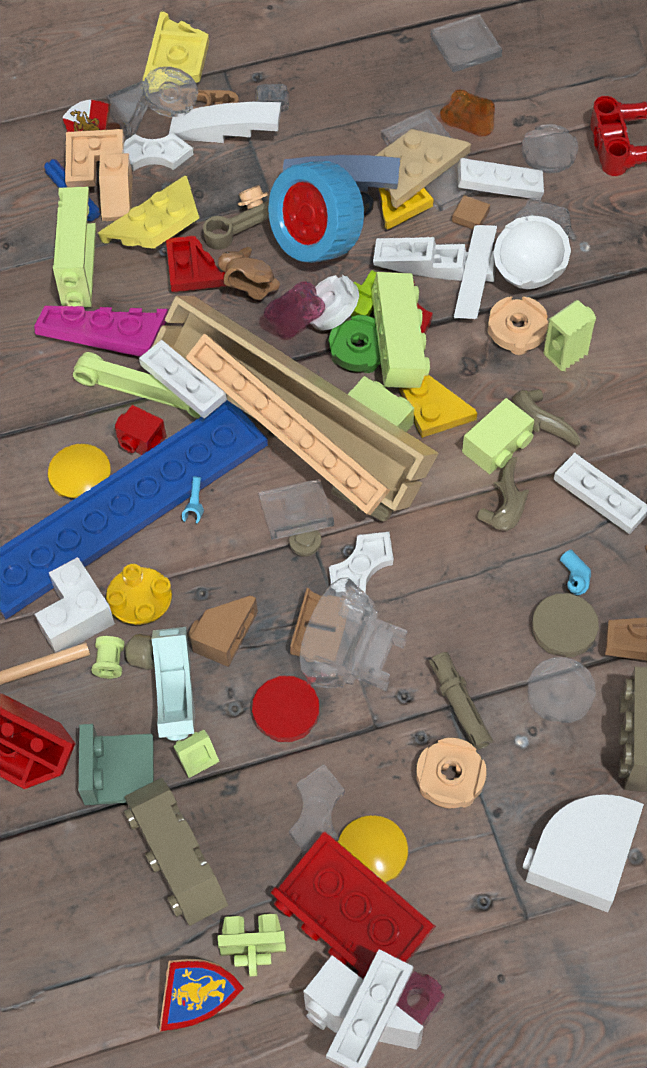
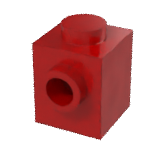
[115,405,167,455]

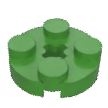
[329,315,381,373]

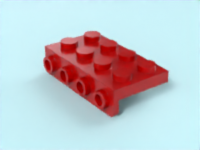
[270,831,436,980]

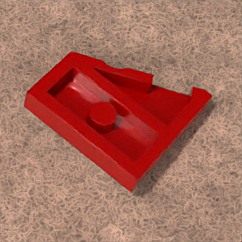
[166,236,226,292]

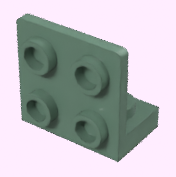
[78,724,154,805]

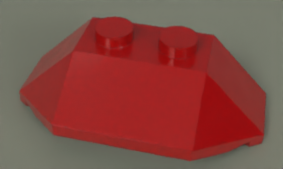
[0,693,76,789]

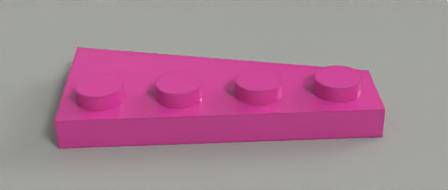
[34,306,168,357]

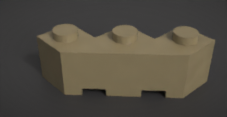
[123,778,229,926]

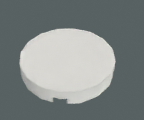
[304,275,359,331]

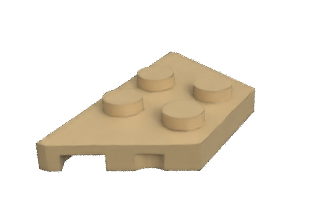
[375,129,471,208]

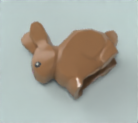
[218,247,280,300]

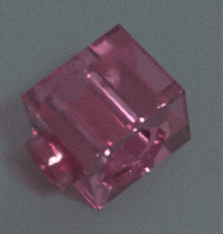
[396,972,445,1029]

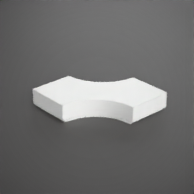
[124,133,194,171]
[329,532,394,600]

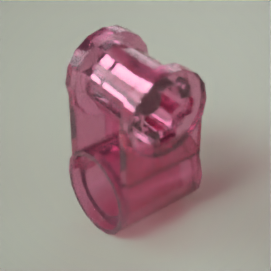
[264,281,325,338]

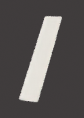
[454,225,497,319]

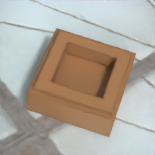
[452,195,490,230]

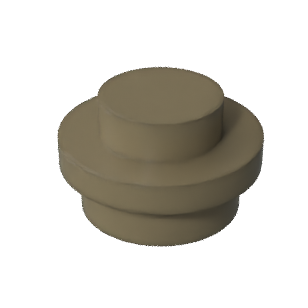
[289,525,321,557]

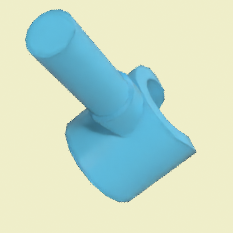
[182,476,204,523]

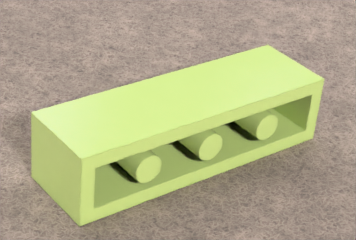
[372,272,430,388]

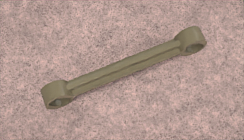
[203,201,269,250]

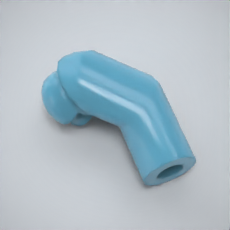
[560,549,591,595]

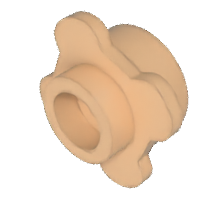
[238,185,268,209]

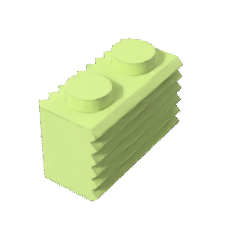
[543,300,596,371]

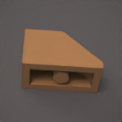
[189,596,258,667]

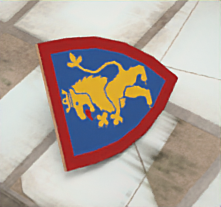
[159,959,244,1031]

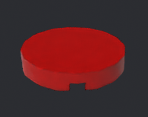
[252,676,319,742]

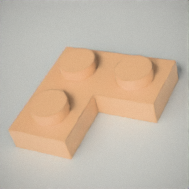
[65,129,124,187]

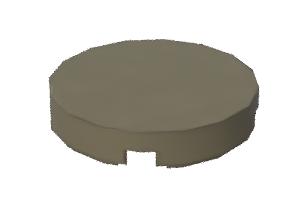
[532,593,599,657]

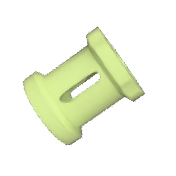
[92,636,125,679]

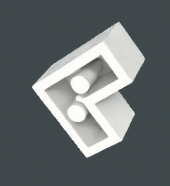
[35,557,115,653]

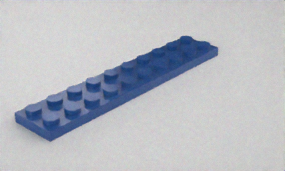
[0,400,268,619]

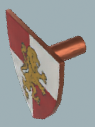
[62,100,120,132]

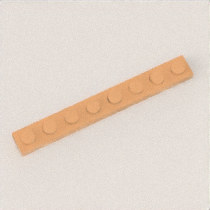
[186,333,390,515]

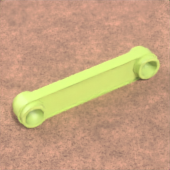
[73,352,201,418]

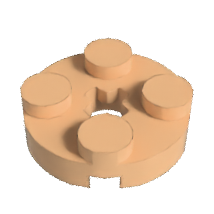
[488,296,548,355]
[416,738,486,808]

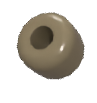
[125,634,155,670]

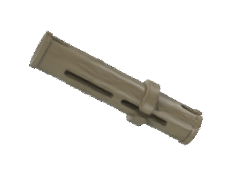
[429,652,493,751]

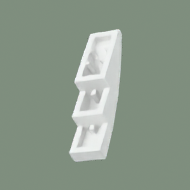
[169,102,281,143]
[373,237,496,282]

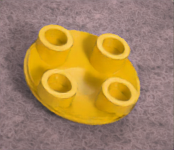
[48,444,111,498]
[106,564,172,625]
[338,815,408,882]

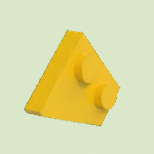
[378,187,433,230]
[399,375,477,438]

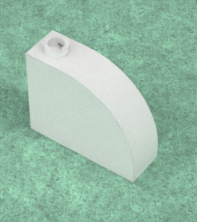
[522,795,644,912]

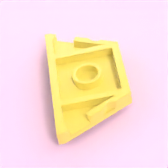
[141,12,209,96]
[98,176,199,249]

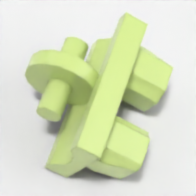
[218,914,286,977]

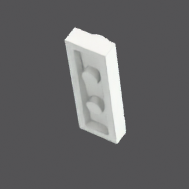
[457,158,544,200]
[139,340,227,419]
[554,453,647,534]
[326,949,414,1068]

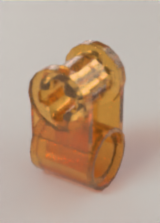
[440,89,495,136]

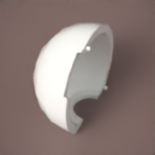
[493,215,571,289]

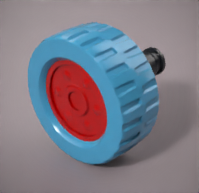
[268,161,374,263]

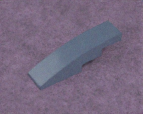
[283,155,400,192]

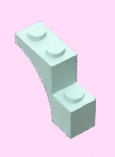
[152,627,195,740]

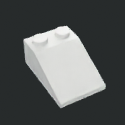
[304,955,424,1049]

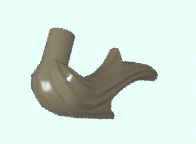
[511,389,580,447]
[478,457,529,531]

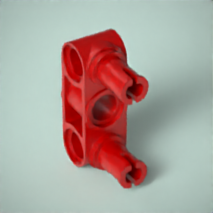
[590,96,647,176]

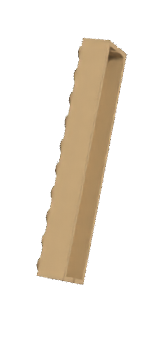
[152,296,439,511]

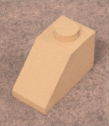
[99,153,133,221]

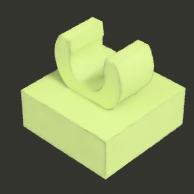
[173,730,219,778]

